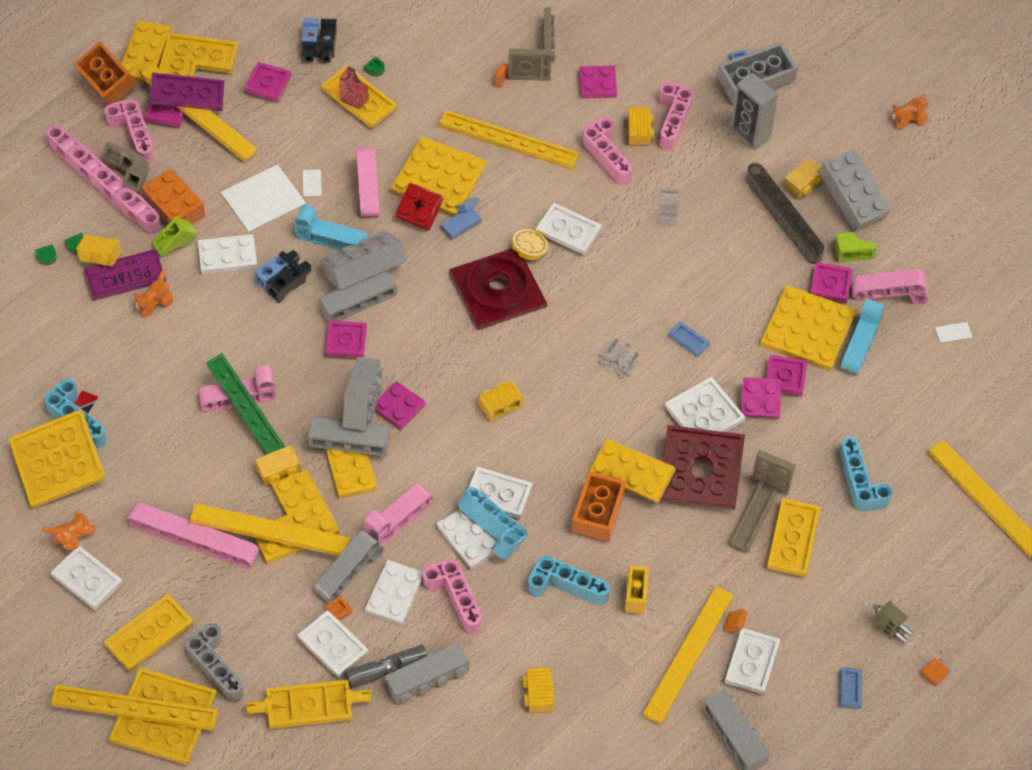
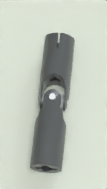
[345,644,428,688]

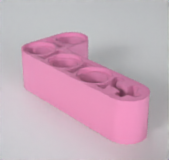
[659,82,693,150]
[105,99,154,164]
[583,117,632,185]
[356,147,379,217]
[852,269,928,304]
[198,366,276,411]
[364,484,434,546]
[423,559,482,634]

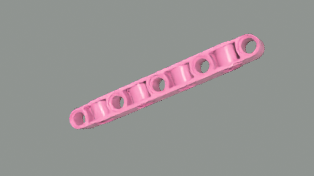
[47,125,161,234]

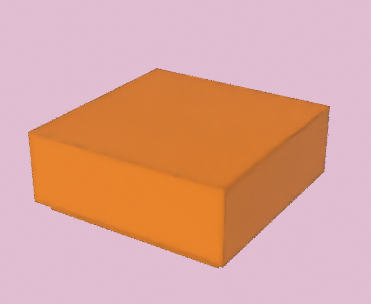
[495,62,508,88]
[324,595,353,621]
[724,609,747,633]
[921,658,950,686]

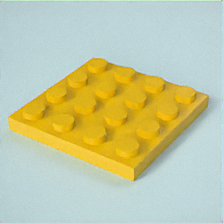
[390,136,487,217]
[760,285,857,371]
[8,409,106,509]
[109,668,217,766]

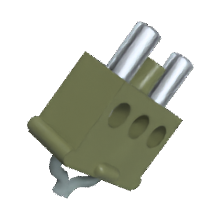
[873,601,914,644]

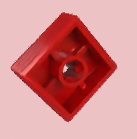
[395,183,444,231]

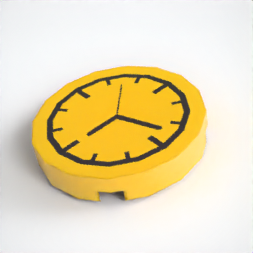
[511,229,548,260]

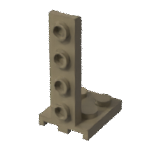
[508,7,555,80]
[730,450,796,552]

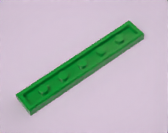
[206,353,285,455]

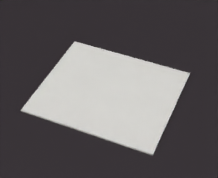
[221,164,306,232]

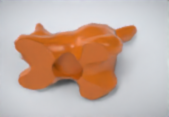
[892,94,929,129]
[133,269,174,318]
[42,510,96,550]

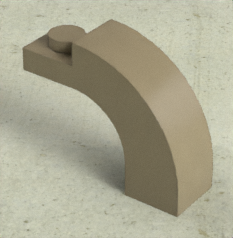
[101,141,149,192]

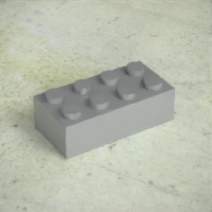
[716,42,798,104]
[730,73,778,150]
[818,149,891,232]
[321,231,407,290]
[343,357,383,430]

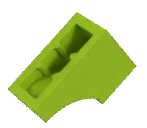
[152,217,198,257]
[834,232,877,263]

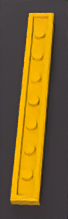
[141,65,258,162]
[439,110,580,170]
[928,440,1032,560]
[190,503,350,556]
[643,586,734,725]
[51,684,219,731]

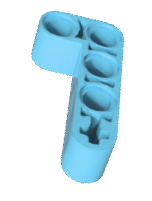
[295,205,370,251]
[840,298,885,374]
[45,379,107,448]
[839,437,893,511]
[458,487,528,559]
[528,556,610,605]

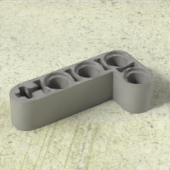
[314,530,384,603]
[186,623,244,703]

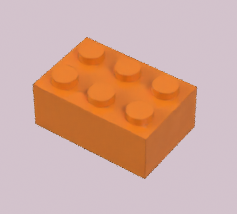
[73,41,138,104]
[141,168,205,225]
[571,471,627,542]

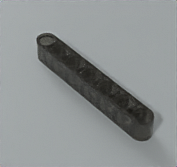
[746,163,824,265]

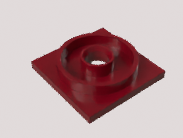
[449,248,547,330]
[660,425,745,510]

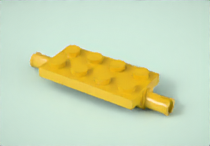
[246,680,371,729]

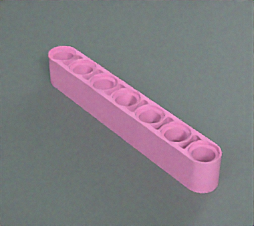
[126,502,260,568]

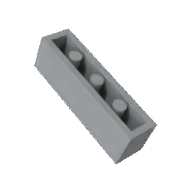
[319,270,397,322]
[308,417,390,457]
[385,642,469,705]
[703,689,769,770]

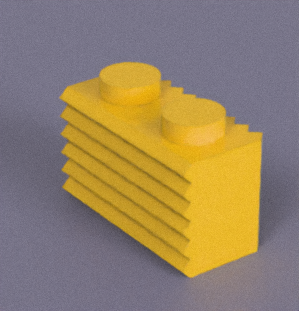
[627,107,654,145]
[783,157,824,199]
[77,235,122,267]
[478,380,524,422]
[255,445,301,486]
[625,566,649,614]
[523,667,554,713]

